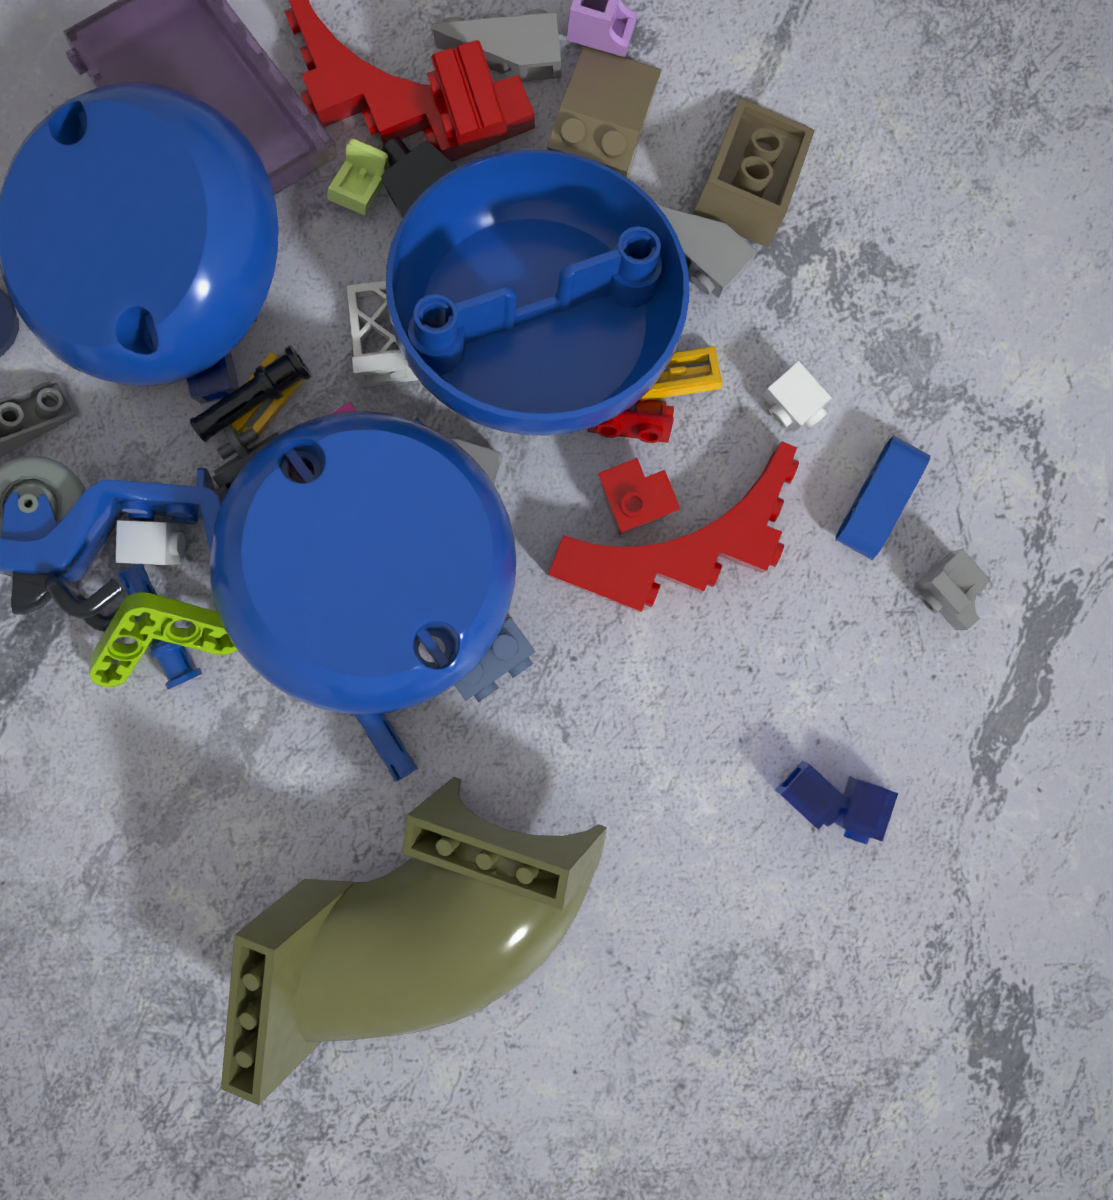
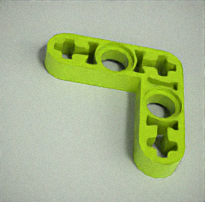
[89,592,237,687]

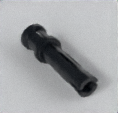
[190,345,312,442]

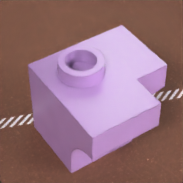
[566,0,638,57]

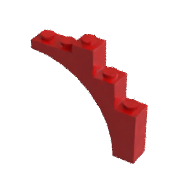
[284,0,535,162]
[548,441,799,613]

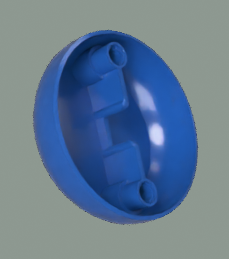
[0,82,279,386]
[386,149,690,436]
[209,411,517,715]

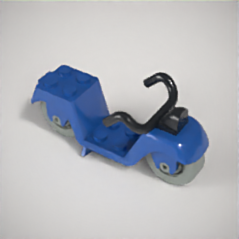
[0,456,299,632]

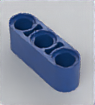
[835,435,931,560]

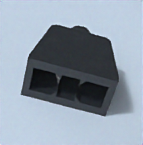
[381,136,457,219]

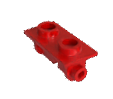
[587,400,674,443]

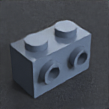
[455,618,536,702]

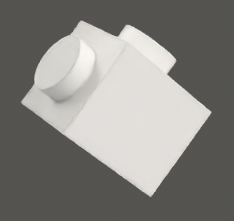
[761,361,832,432]
[115,520,185,565]

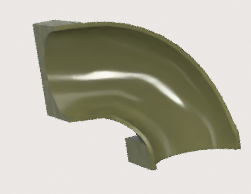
[221,777,607,1105]

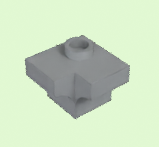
[915,549,991,630]

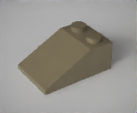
[547,45,661,178]
[693,98,815,248]

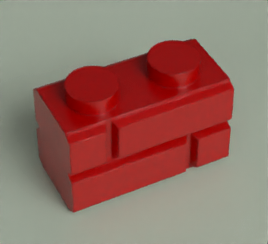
[427,40,507,150]

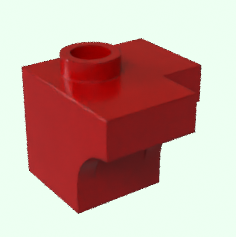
[598,458,680,536]

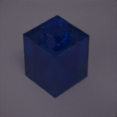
[187,351,239,404]
[775,760,847,830]
[834,776,898,844]

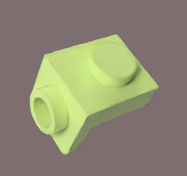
[327,139,388,216]

